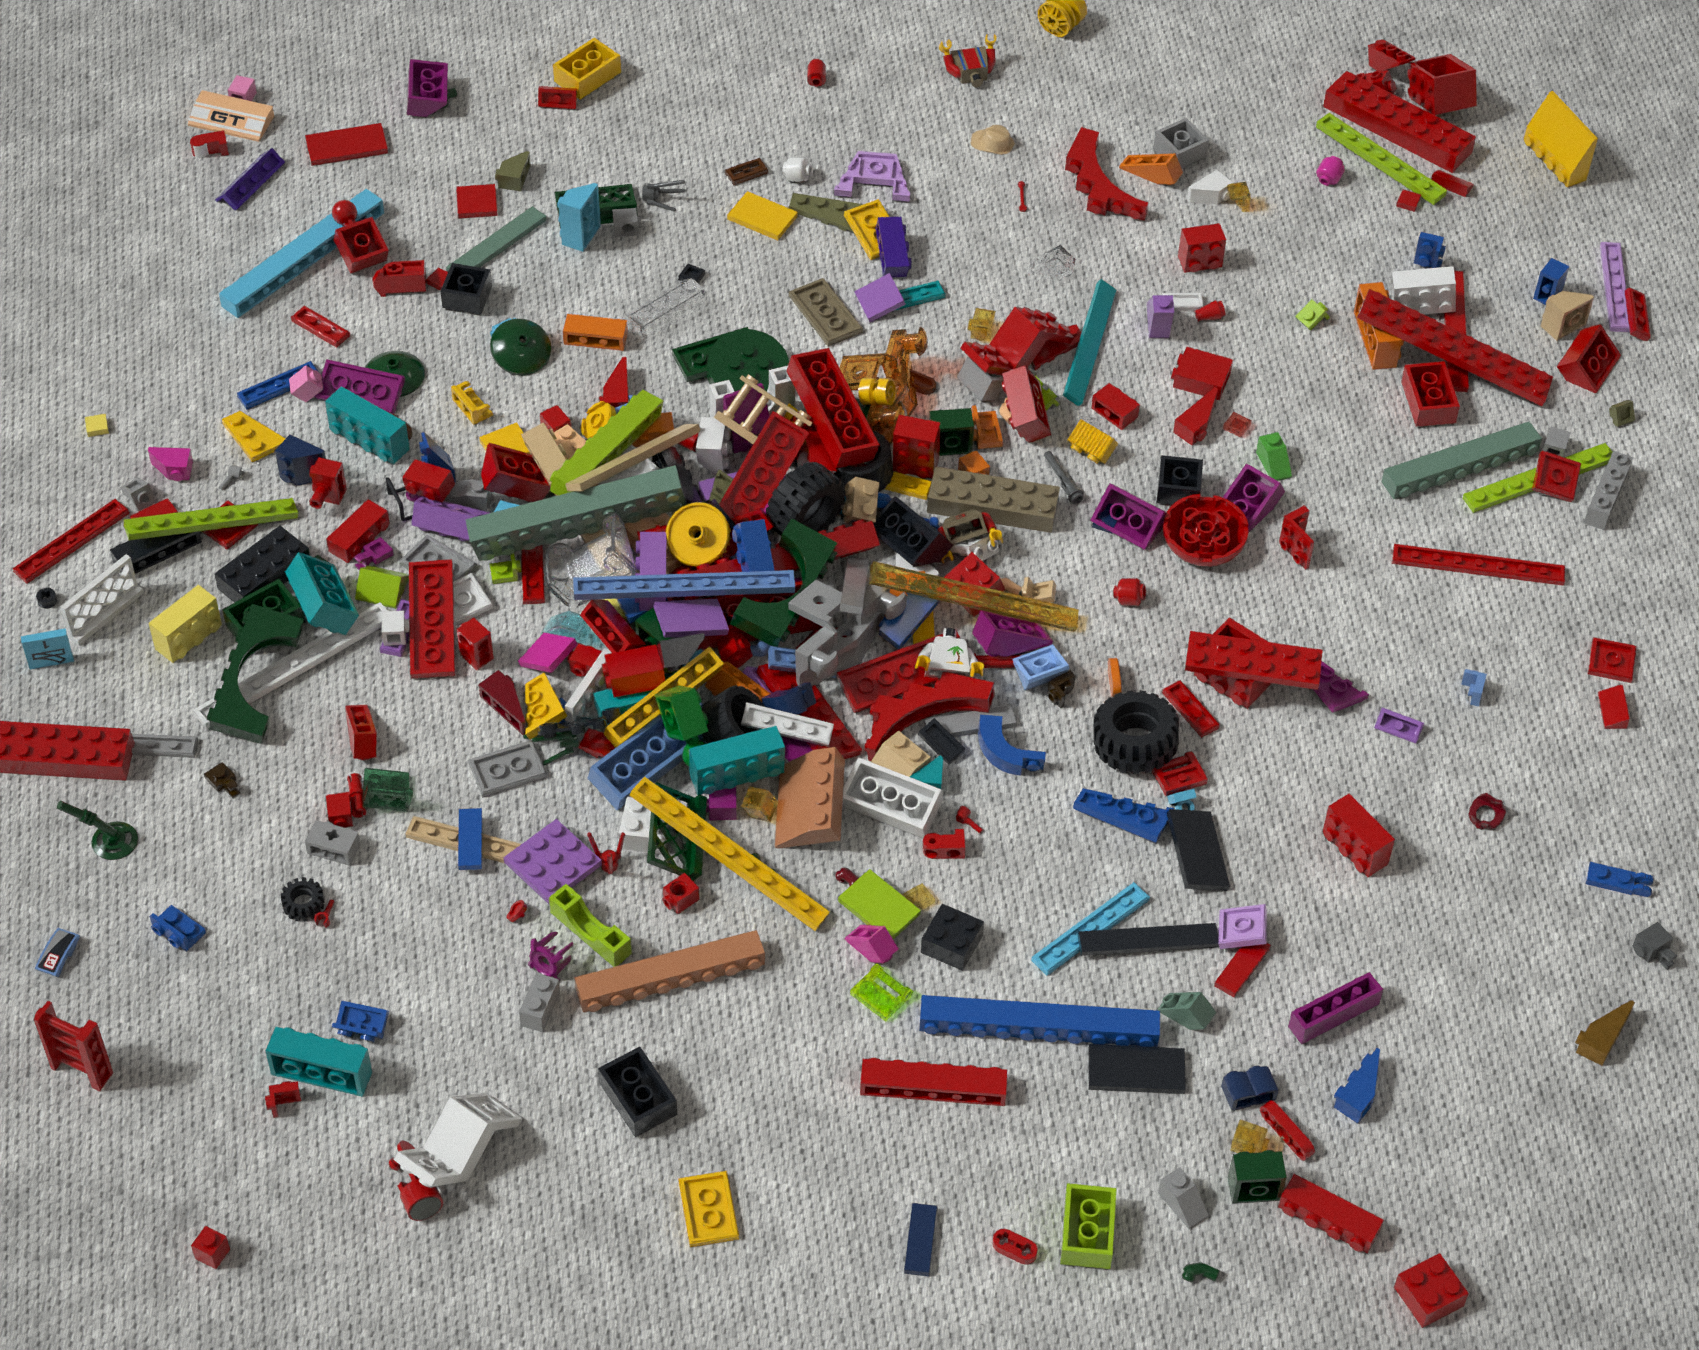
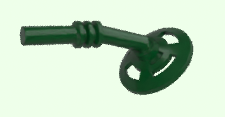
[57,801,138,860]

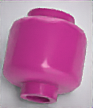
[1316,156,1345,186]

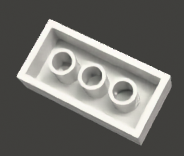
[842,757,943,838]

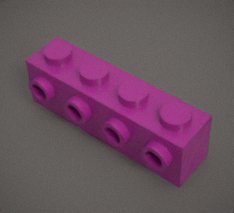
[1288,972,1383,1045]

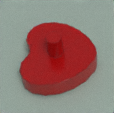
[506,900,527,922]

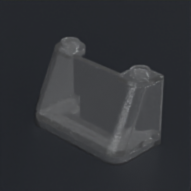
[544,513,636,607]

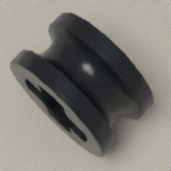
[36,588,57,609]

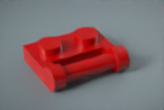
[1152,751,1208,797]

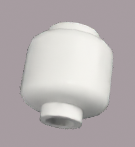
[783,157,813,183]

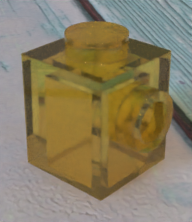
[968,308,996,341]
[741,786,778,822]
[1230,1119,1270,1153]

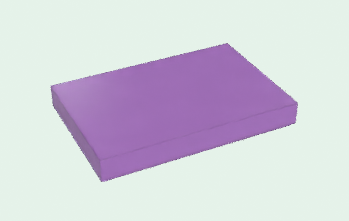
[654,599,729,638]

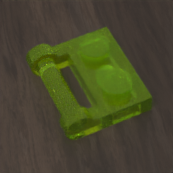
[850,963,914,1022]

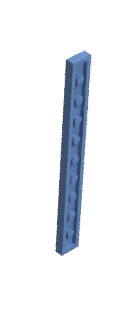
[573,570,795,600]

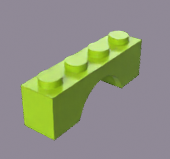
[549,884,632,967]

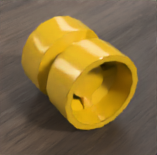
[858,378,896,405]

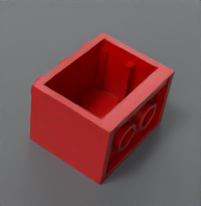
[1407,54,1477,115]
[1194,617,1272,709]

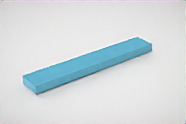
[1031,882,1150,976]

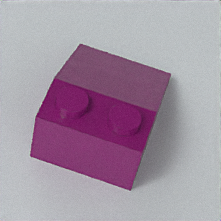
[723,383,769,454]
[1223,463,1285,533]
[972,610,1053,657]

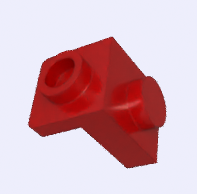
[265,1081,302,1118]

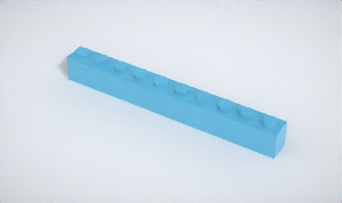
[219,189,384,318]

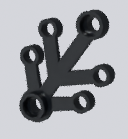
[538,707,621,739]

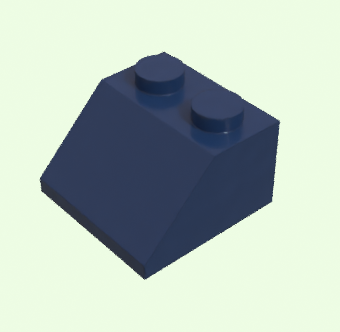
[275,434,326,486]

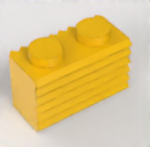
[1067,419,1118,464]

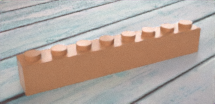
[574,930,765,1012]

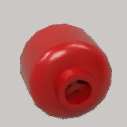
[1113,578,1146,606]

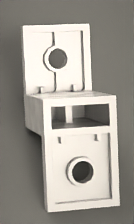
[394,1093,522,1188]

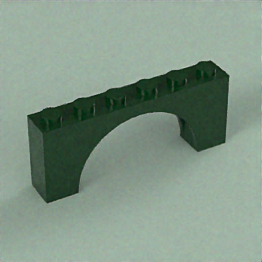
[730,519,838,647]
[207,604,303,744]

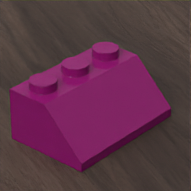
[406,59,448,117]
[1090,483,1166,550]

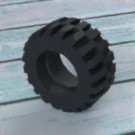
[766,462,846,536]
[1093,690,1179,774]

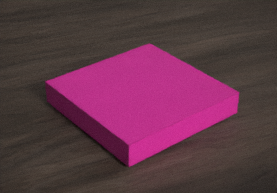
[518,632,578,673]

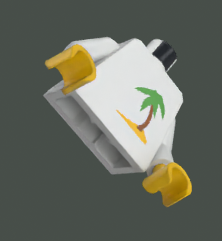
[915,628,984,678]

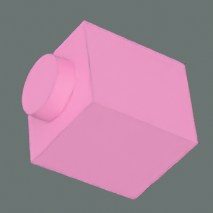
[228,75,257,101]
[289,366,323,402]

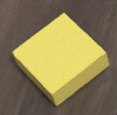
[85,414,109,437]

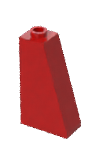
[790,411,836,474]

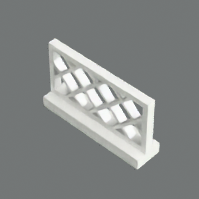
[60,554,144,645]

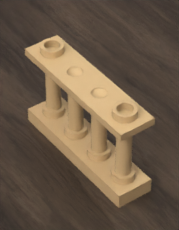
[714,374,812,444]

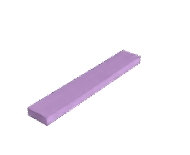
[1600,242,1630,332]

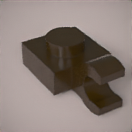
[204,762,240,798]

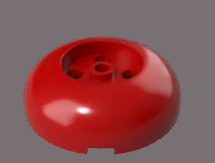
[1163,494,1249,567]

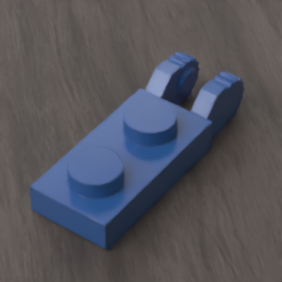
[1586,862,1654,897]

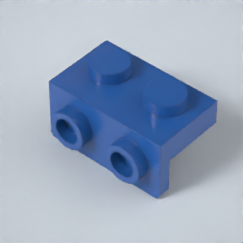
[332,1000,389,1042]

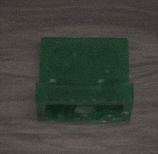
[363,768,413,812]

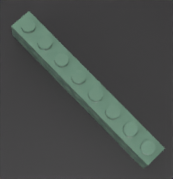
[1381,421,1542,499]

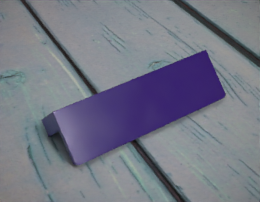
[215,148,285,210]

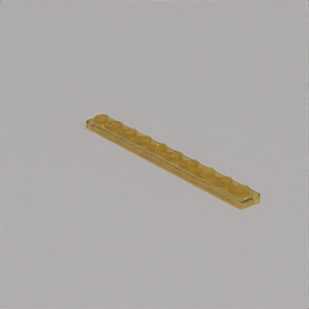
[869,561,1079,632]

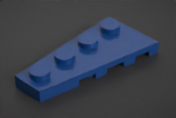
[1073,788,1175,843]

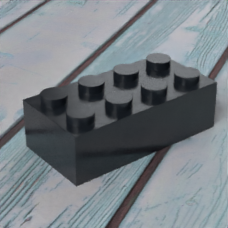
[214,525,310,603]

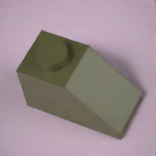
[495,151,531,191]

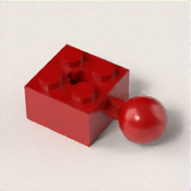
[332,200,389,274]

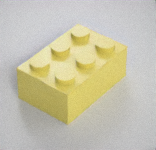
[148,585,222,663]

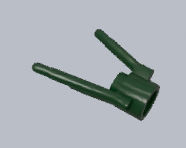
[523,730,579,766]

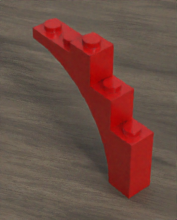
[1065,127,1149,221]
[865,671,995,761]

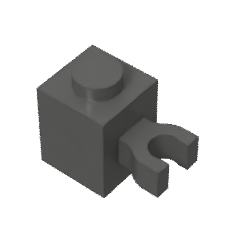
[1632,922,1677,969]

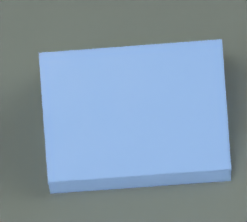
[1013,645,1069,690]

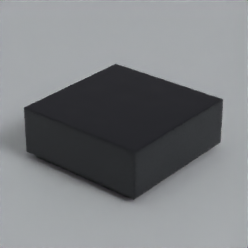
[678,264,705,287]

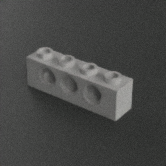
[1584,450,1634,530]

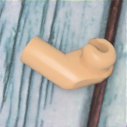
[1001,578,1021,597]

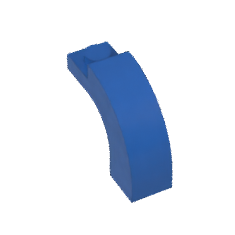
[978,714,1046,775]

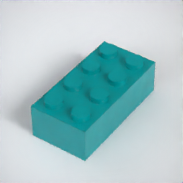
[325,386,410,465]
[285,552,359,635]
[689,726,785,795]
[265,1027,373,1097]

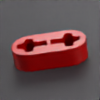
[992,1229,1038,1265]

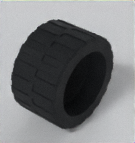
[834,431,893,493]
[701,685,765,744]

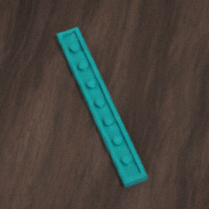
[1062,279,1116,406]

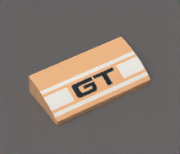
[188,90,274,142]

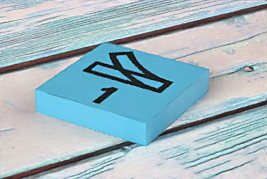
[21,628,74,670]

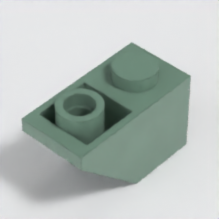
[1157,992,1217,1030]

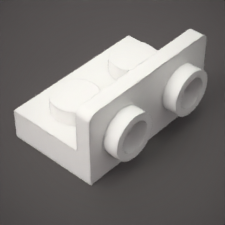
[950,533,999,561]

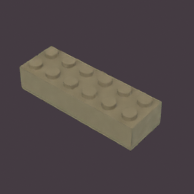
[927,466,1060,533]

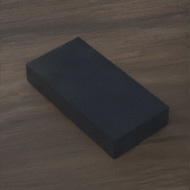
[918,718,966,765]

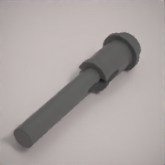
[1044,451,1084,504]

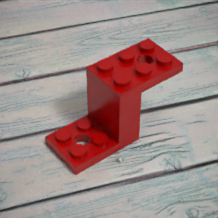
[960,307,1074,376]

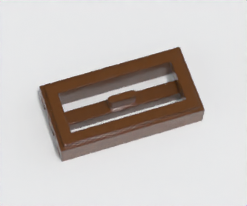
[725,157,768,186]

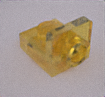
[1227,182,1250,212]

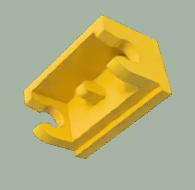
[451,381,493,425]

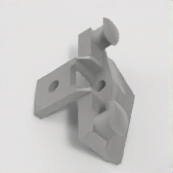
[788,580,907,686]

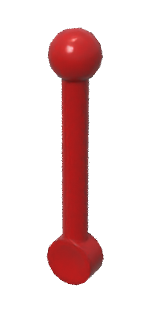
[1018,181,1027,212]

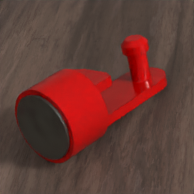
[389,1140,443,1221]

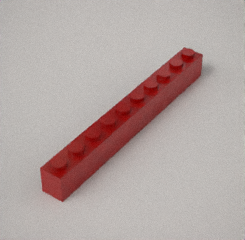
[677,519,880,600]

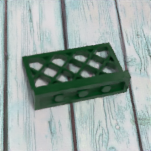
[554,184,638,229]
[647,782,707,881]

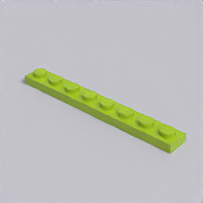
[1316,113,1447,205]
[1462,443,1613,513]
[124,498,298,540]

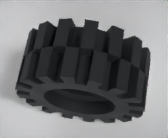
[281,877,325,922]

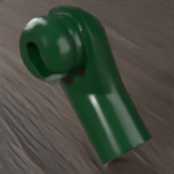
[1182,1262,1220,1282]

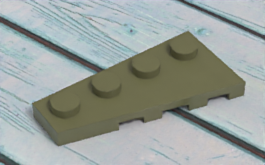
[789,193,863,232]

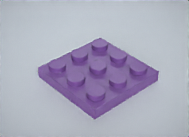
[503,819,602,904]

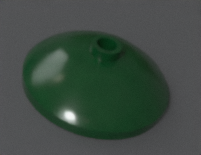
[490,319,551,376]
[365,351,425,397]

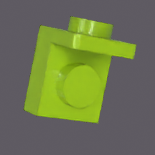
[489,553,521,584]

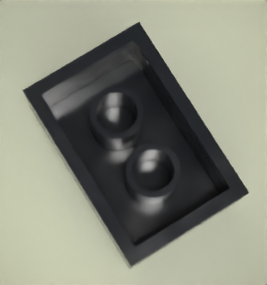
[598,1046,678,1137]

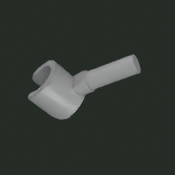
[219,465,244,490]

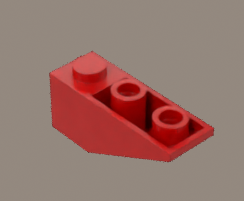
[1368,39,1415,71]

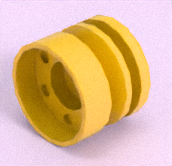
[1038,0,1087,37]

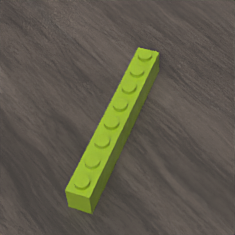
[550,389,664,495]

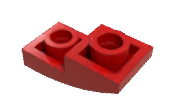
[578,728,615,758]

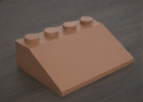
[775,747,845,848]

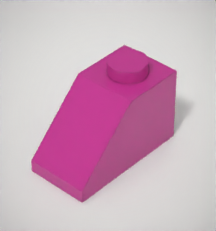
[148,447,193,481]
[844,925,898,964]

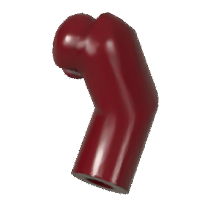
[835,867,859,887]

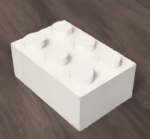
[1392,266,1456,315]

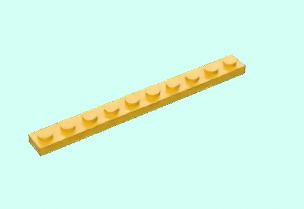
[629,776,830,931]

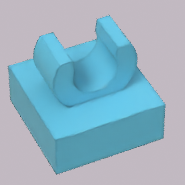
[1167,789,1196,810]

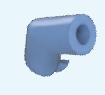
[750,640,770,657]

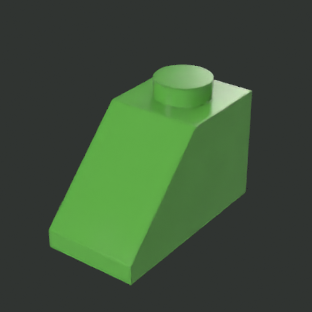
[1256,432,1292,481]

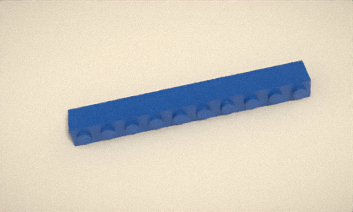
[919,995,1160,1047]

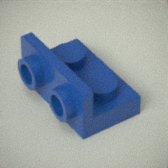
[1414,232,1446,268]
[149,905,206,952]

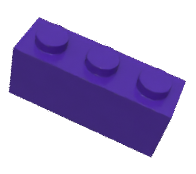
[875,216,912,278]

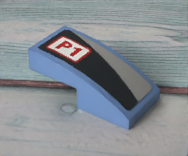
[35,928,80,977]

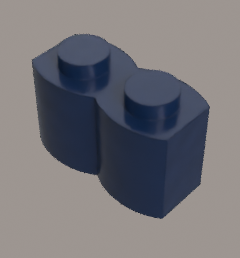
[1221,1065,1279,1110]

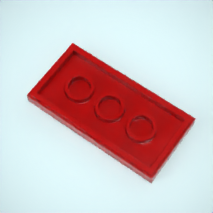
[305,123,388,166]

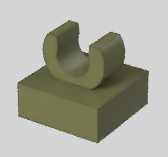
[1609,400,1635,427]

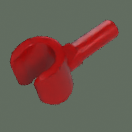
[956,806,983,834]
[314,899,335,928]

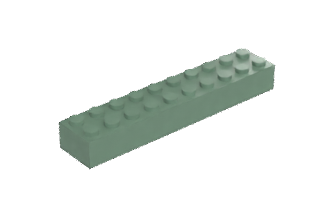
[465,465,687,561]

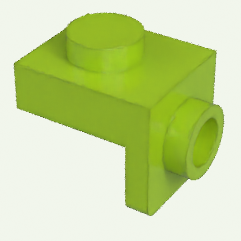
[1295,299,1330,331]

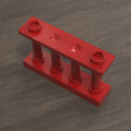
[33,1001,114,1092]

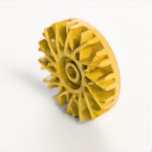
[666,502,731,568]

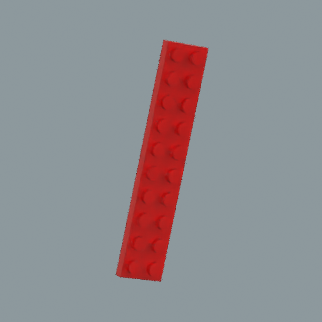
[1357,289,1553,406]

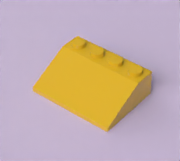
[1523,91,1598,188]

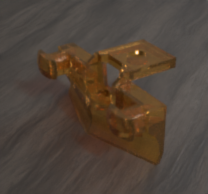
[840,327,928,445]

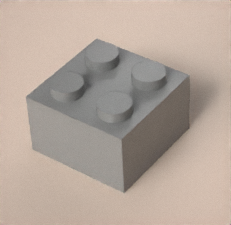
[1153,118,1209,168]

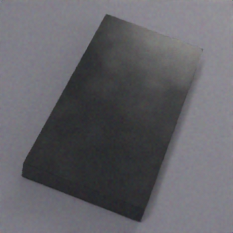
[1167,809,1230,891]
[1088,1044,1186,1094]

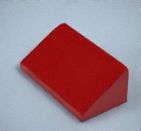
[1431,170,1474,197]
[1598,685,1630,729]

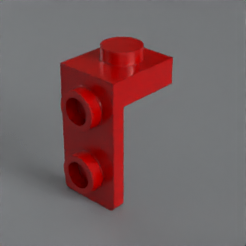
[1356,70,1397,94]

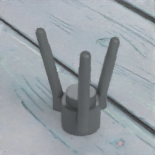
[642,180,685,211]

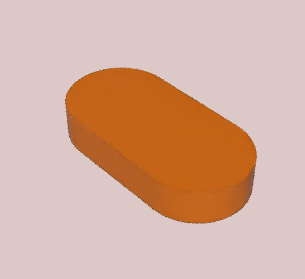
[1108,658,1122,697]

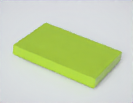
[838,869,921,939]

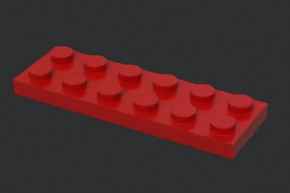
[719,411,809,518]
[409,559,455,679]
[836,630,961,714]
[1185,631,1323,690]
[756,664,862,759]

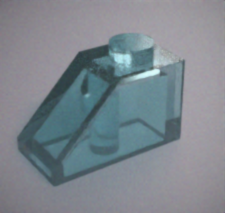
[541,611,590,645]

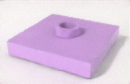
[1218,904,1267,949]

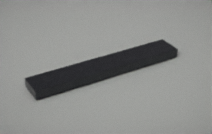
[1077,923,1219,956]

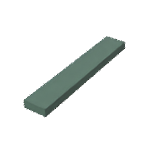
[446,206,546,272]

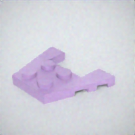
[834,151,910,202]

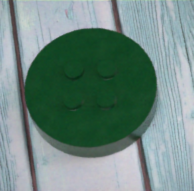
[706,329,789,392]

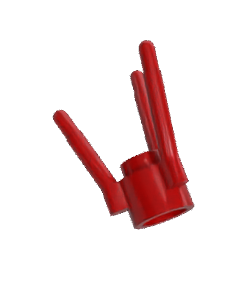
[587,832,625,874]

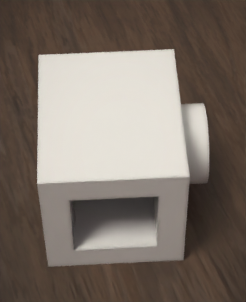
[382,610,410,646]

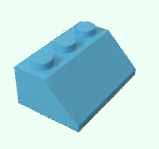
[557,183,601,252]

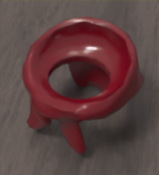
[1468,793,1506,830]

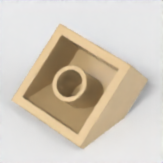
[1541,291,1594,341]
[871,731,931,777]

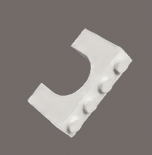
[709,366,795,418]

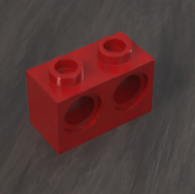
[457,617,494,670]

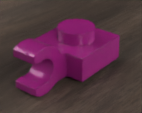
[354,537,394,571]

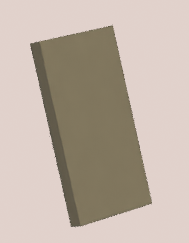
[789,278,863,347]

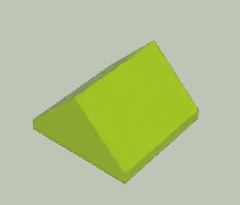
[355,566,409,609]

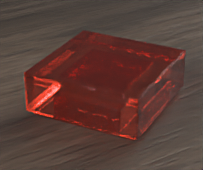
[1223,412,1252,438]

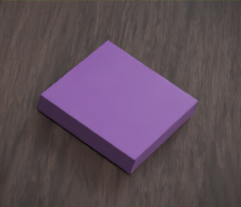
[854,273,905,322]

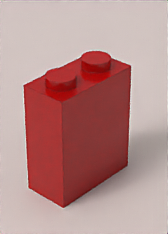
[1171,346,1233,401]
[601,645,665,697]

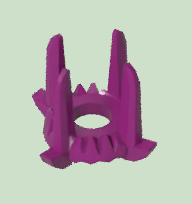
[528,931,574,981]

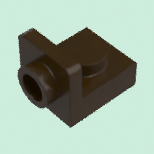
[1047,670,1076,708]

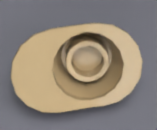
[970,125,1015,155]

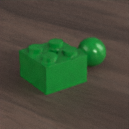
[655,685,708,767]

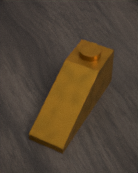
[1575,1000,1635,1066]

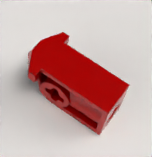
[372,260,426,297]

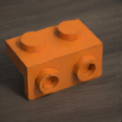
[971,405,1003,449]

